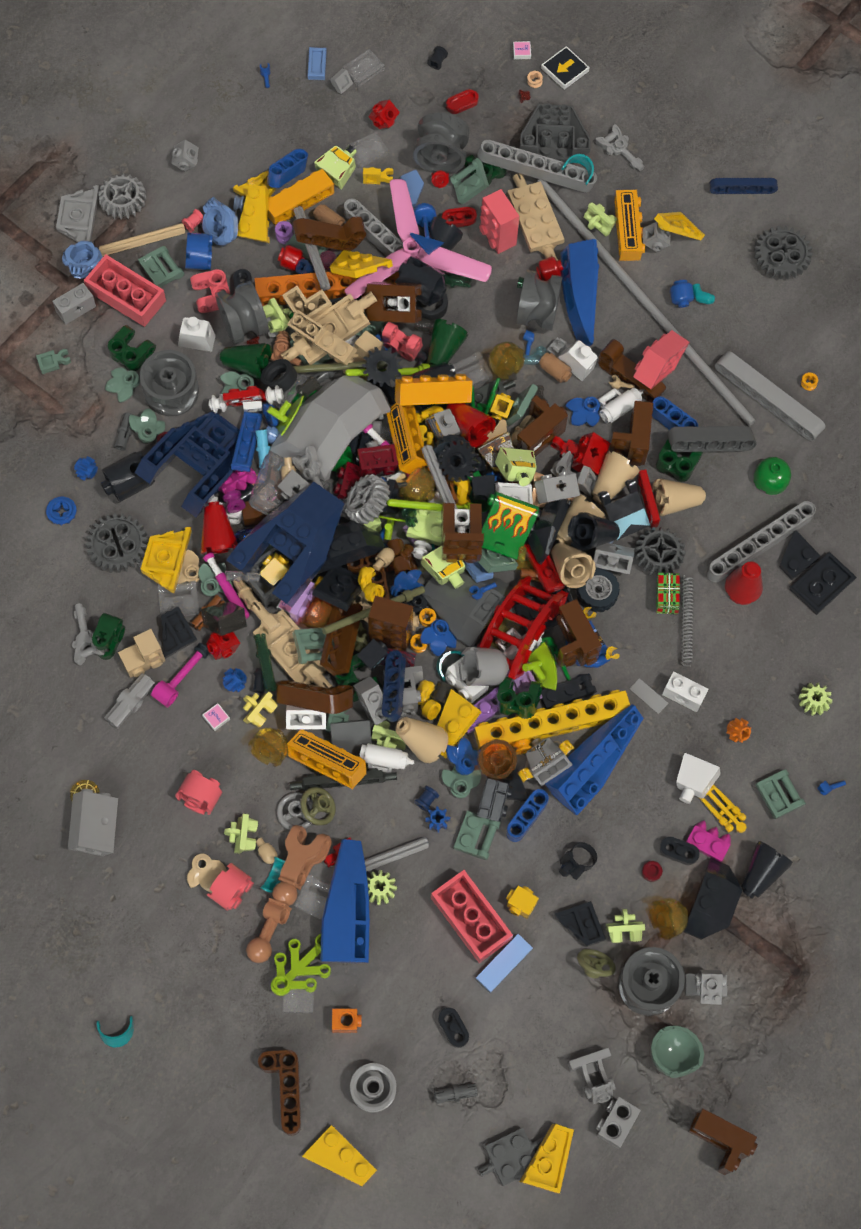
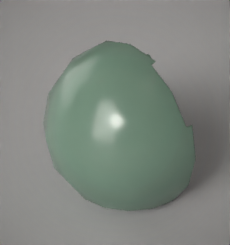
[651,1026,704,1078]

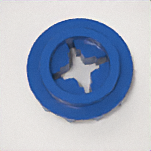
[46,496,77,526]

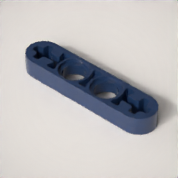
[709,178,778,194]
[382,650,406,722]

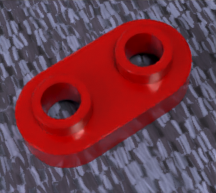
[442,207,477,227]

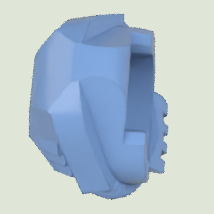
[202,197,238,246]
[62,241,103,278]

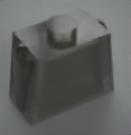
[201,602,247,636]

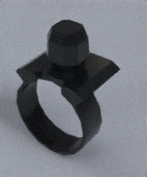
[559,842,598,880]

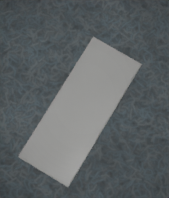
[630,678,669,714]

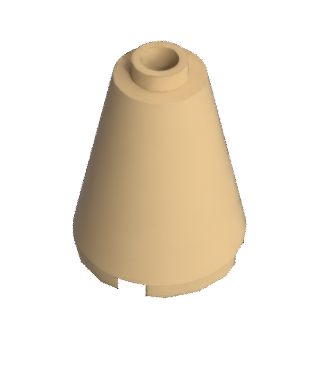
[592,451,640,504]
[652,479,706,516]
[556,494,606,545]
[551,543,596,588]
[396,717,448,763]

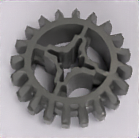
[634,526,686,576]

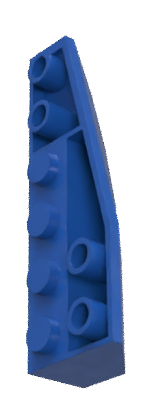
[561,239,599,347]
[545,704,644,815]
[320,839,370,963]

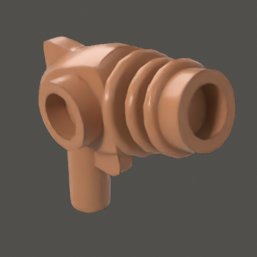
[271,331,302,366]

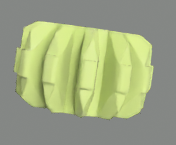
[798,682,832,716]
[367,870,397,905]

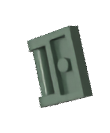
[450,158,489,204]
[138,246,184,287]
[292,627,335,664]
[756,769,806,819]
[454,811,501,860]

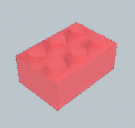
[479,189,520,254]
[633,330,690,389]

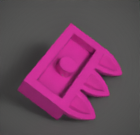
[220,468,258,495]
[686,820,731,862]

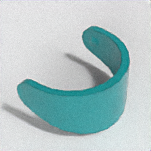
[561,154,594,186]
[436,651,464,681]
[260,856,285,893]
[97,1016,134,1048]

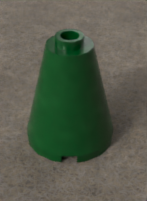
[426,319,468,367]
[220,343,273,380]

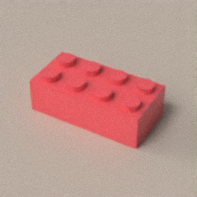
[84,254,166,327]
[431,870,513,963]

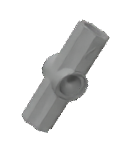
[104,673,155,729]

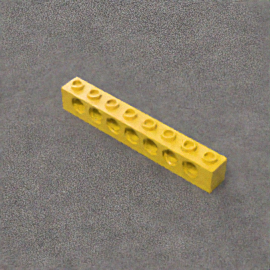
[474,690,630,755]

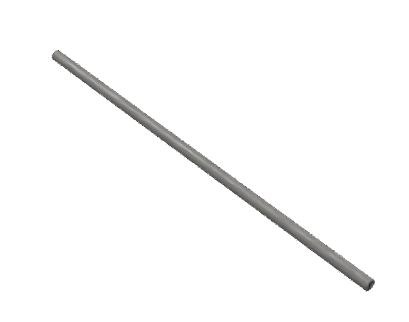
[537,179,756,426]

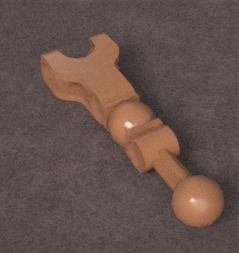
[246,825,332,963]

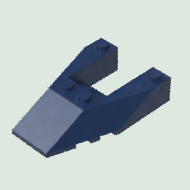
[135,411,240,518]
[227,482,345,608]

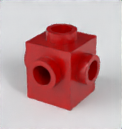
[368,99,400,129]
[206,628,240,660]

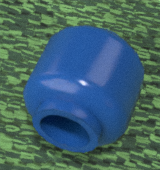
[670,280,694,308]

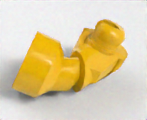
[453,479,472,506]
[358,566,384,603]
[417,680,441,720]

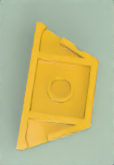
[330,250,393,278]
[141,527,192,593]

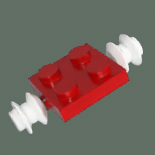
[209,385,284,413]

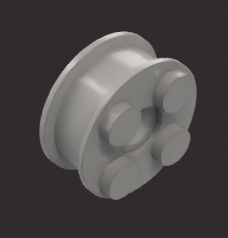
[350,1063,396,1112]

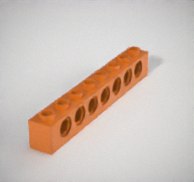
[254,270,399,306]

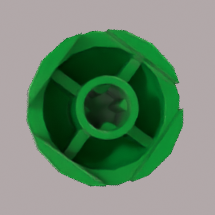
[753,457,791,495]

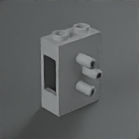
[68,789,118,856]

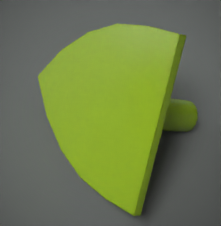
[267,396,304,436]
[379,515,411,540]
[522,642,557,690]

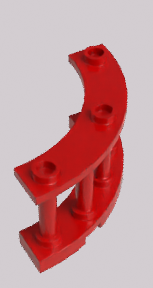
[477,576,569,680]

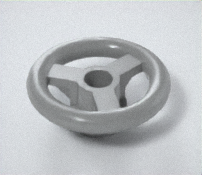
[277,792,316,830]

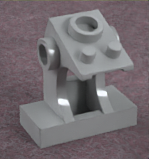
[550,451,597,497]
[383,666,423,716]
[685,970,727,1005]
[568,1048,616,1104]

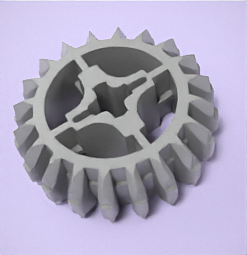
[98,173,147,220]
[344,474,390,524]

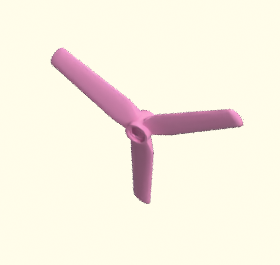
[344,179,492,299]

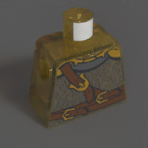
[475,432,514,473]

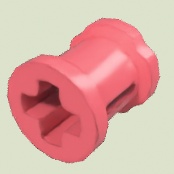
[182,209,204,232]

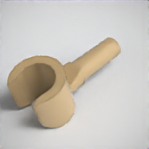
[609,375,635,389]

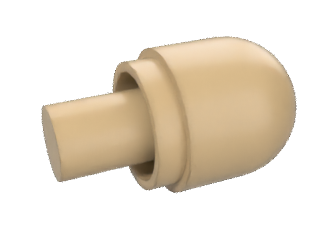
[281,457,296,480]
[373,548,395,571]
[256,838,277,864]

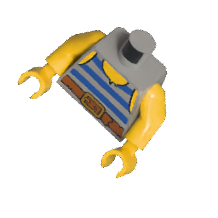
[416,406,460,444]

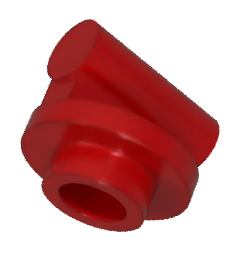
[431,170,449,188]

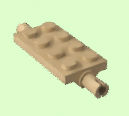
[507,173,565,261]
[280,291,377,365]
[251,602,333,689]

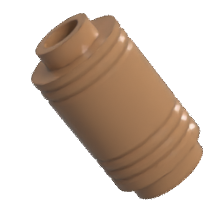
[313,204,345,226]
[539,352,572,383]

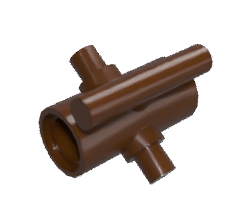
[386,538,418,576]

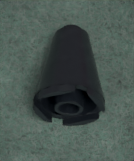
[428,217,463,251]
[568,512,620,551]
[741,841,793,899]

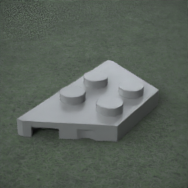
[56,185,100,242]

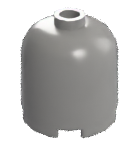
[459,647,509,686]

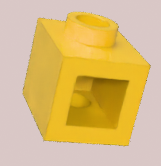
[489,393,514,420]
[259,553,290,586]
[506,885,539,919]

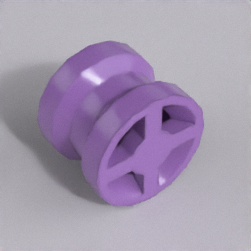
[275,221,293,244]

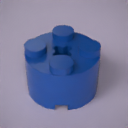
[185,232,213,270]

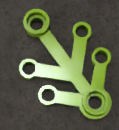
[271,934,331,996]

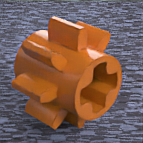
[726,718,751,743]

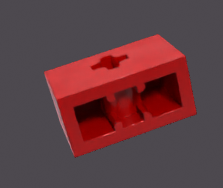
[571,432,610,475]

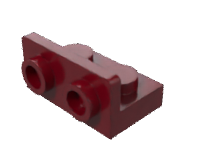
[357,444,399,476]
[332,461,365,500]

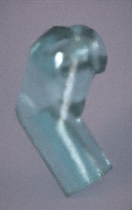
[522,346,546,365]

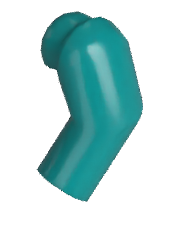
[693,283,715,304]

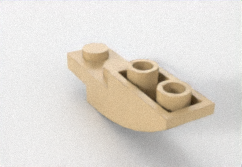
[287,310,357,365]

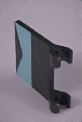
[598,479,651,540]

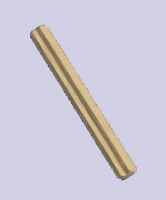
[99,223,185,256]

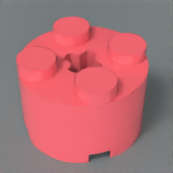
[175,770,222,815]
[207,863,254,911]

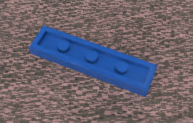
[231,412,263,472]

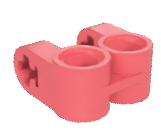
[190,269,230,313]
[382,322,423,361]

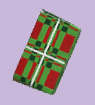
[656,573,680,614]

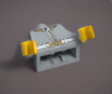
[518,738,574,786]

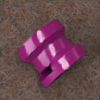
[223,490,246,513]

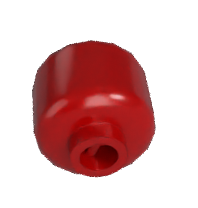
[277,245,305,271]
[536,256,564,281]

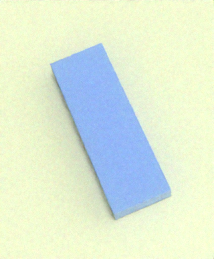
[476,934,533,993]

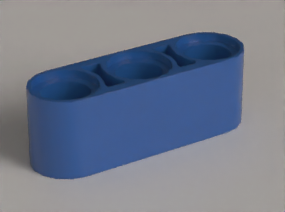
[267,149,308,188]
[652,397,698,430]
[506,789,549,842]

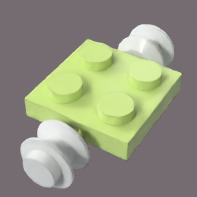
[406,491,443,560]

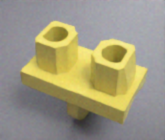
[243,691,278,728]

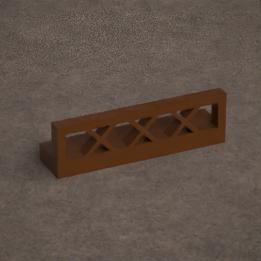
[320,603,363,676]

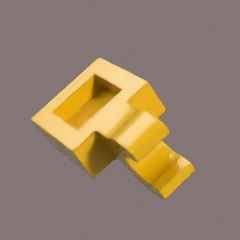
[363,167,393,185]

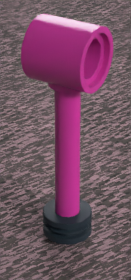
[151,643,210,707]

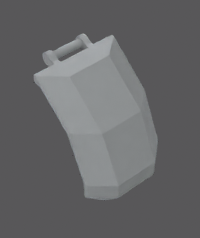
[270,375,391,484]

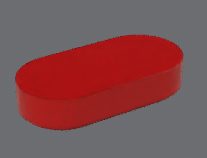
[446,89,479,114]

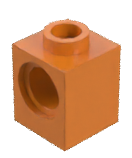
[332,1009,362,1033]

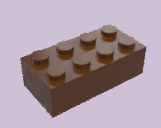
[368,596,413,653]

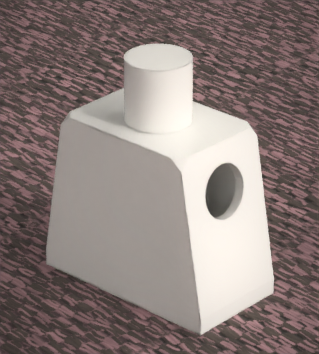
[178,317,216,352]
[557,340,598,381]
[676,753,720,804]

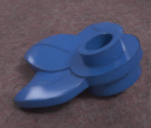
[566,396,600,427]
[390,570,424,597]
[420,620,457,656]
[446,737,481,775]

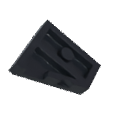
[554,901,606,947]

